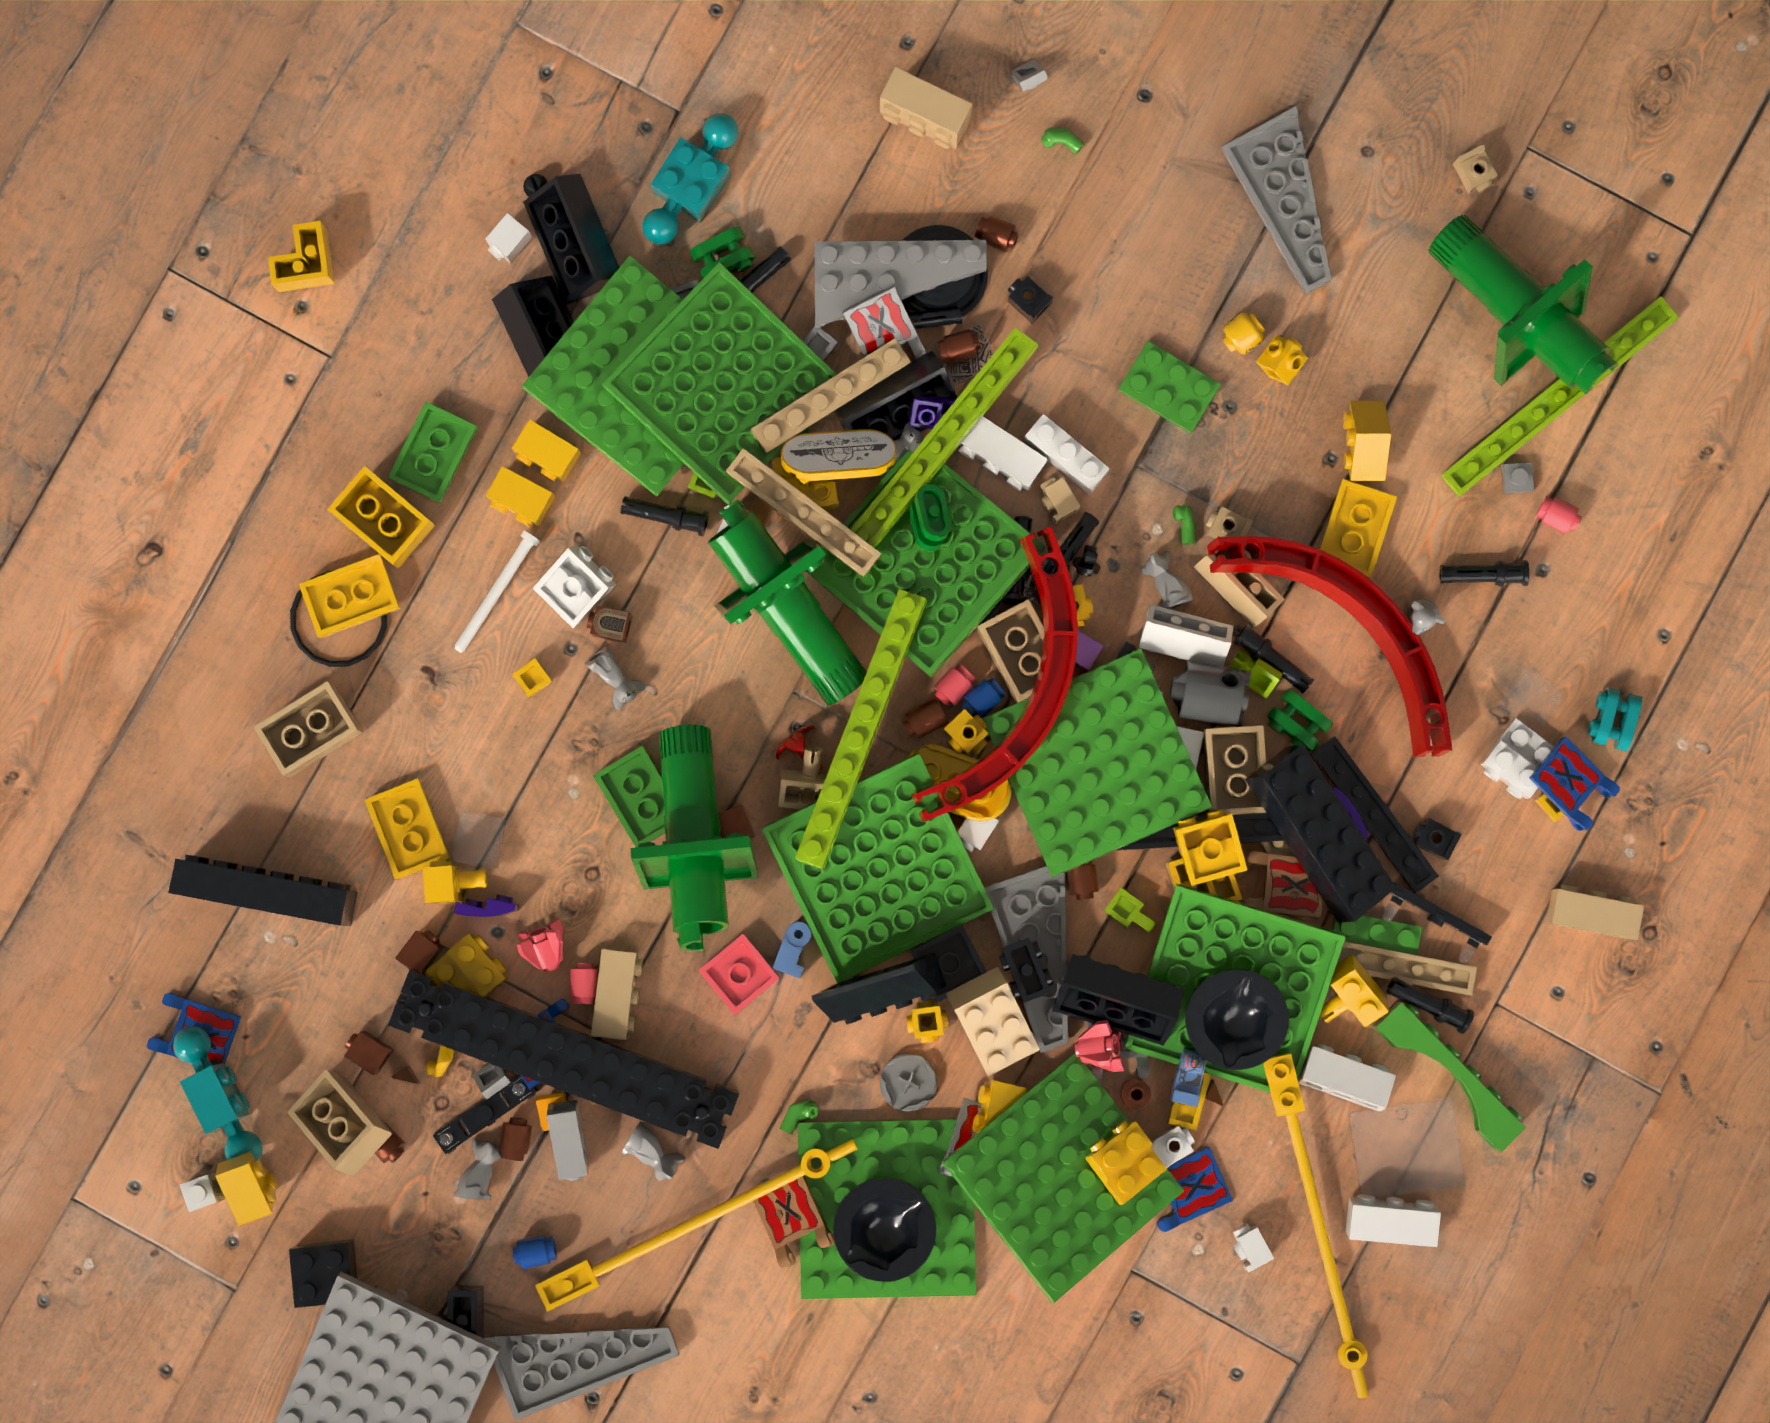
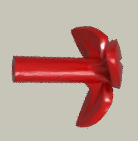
[775,725,823,771]

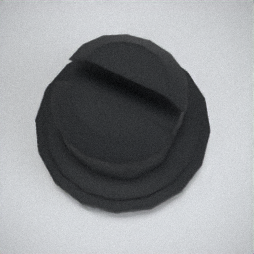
[523,174,548,197]

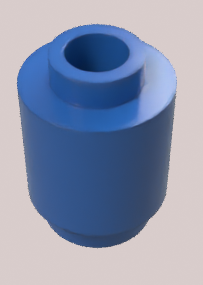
[962,677,1006,718]
[513,1235,557,1269]

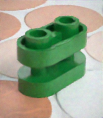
[690,226,756,278]
[909,484,951,551]
[1267,689,1333,752]

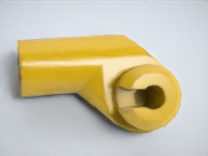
[426,1045,454,1078]

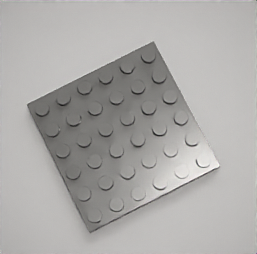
[275,1272,501,1423]

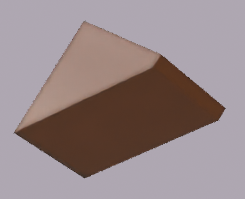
[391,1066,420,1084]
[1205,1079,1223,1106]

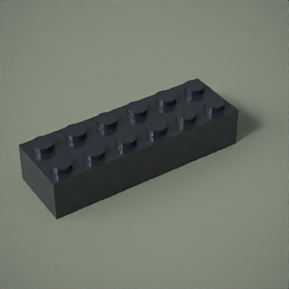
[1245,744,1396,923]
[168,854,358,926]

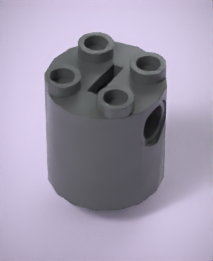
[1169,661,1251,727]

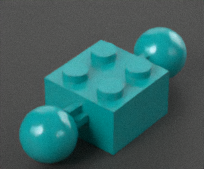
[642,113,739,245]
[173,1026,263,1160]

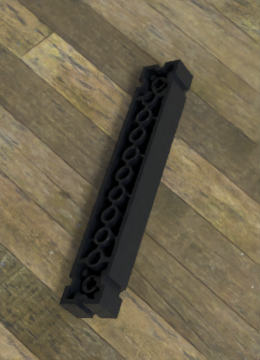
[388,969,739,1149]

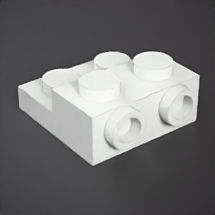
[533,545,617,628]
[1480,718,1554,800]

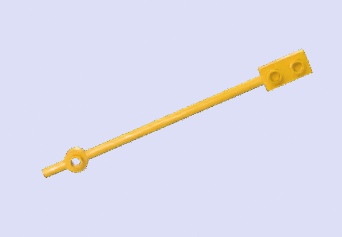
[1263,1052,1369,1398]
[535,1139,858,1312]

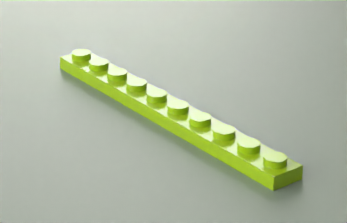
[1441,296,1679,498]
[850,327,1039,548]
[795,589,927,870]

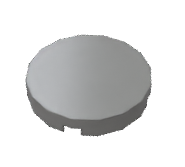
[880,1053,937,1112]

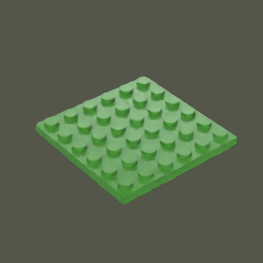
[521,256,684,497]
[602,262,837,504]
[805,451,1046,678]
[983,649,1212,878]
[762,752,994,984]
[1125,883,1346,1093]
[942,1053,1184,1303]
[798,1119,976,1299]

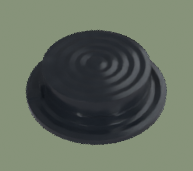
[901,225,988,321]
[1185,969,1289,1070]
[833,1177,936,1282]

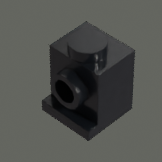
[1007,276,1053,324]
[1412,818,1462,861]

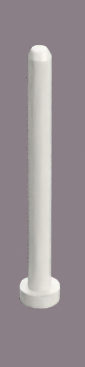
[455,530,540,653]

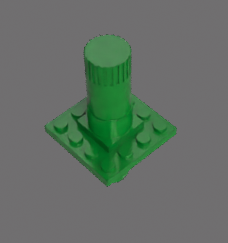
[1428,215,1619,394]
[708,499,867,706]
[630,724,758,951]

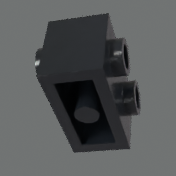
[998,937,1053,1003]

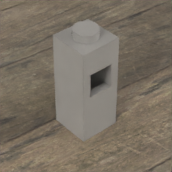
[546,1100,589,1181]

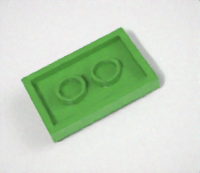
[1118,341,1221,434]
[388,402,478,504]
[593,746,665,847]

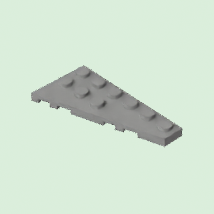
[1221,106,1331,295]
[814,240,987,329]
[985,866,1068,1053]
[484,1326,680,1421]

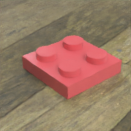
[698,933,780,1015]

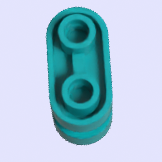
[1588,687,1642,752]

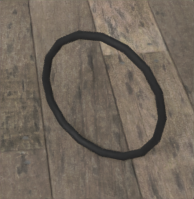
[290,571,387,667]

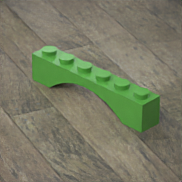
[1372,1002,1525,1153]

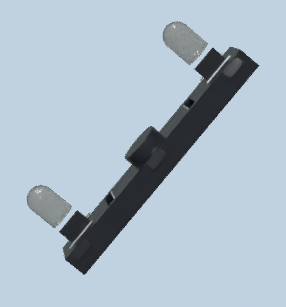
[1382,882,1492,964]
[433,1075,538,1154]

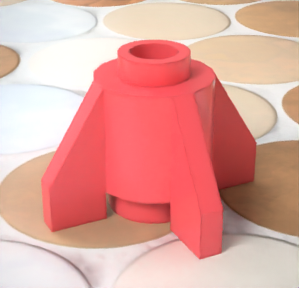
[516,919,564,972]
[1075,1020,1125,1072]

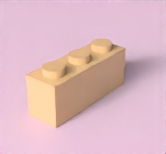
[1194,550,1285,628]
[1546,885,1644,940]
[591,949,643,1040]

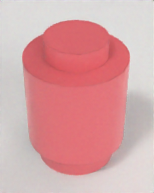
[1536,496,1582,534]
[933,663,976,706]
[570,963,599,1004]

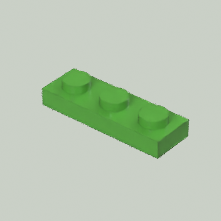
[1332,916,1422,955]

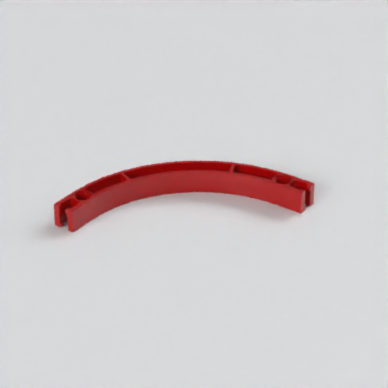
[911,526,1078,821]
[1207,536,1453,757]

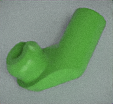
[1041,127,1085,155]
[1173,504,1196,545]
[779,1100,819,1134]

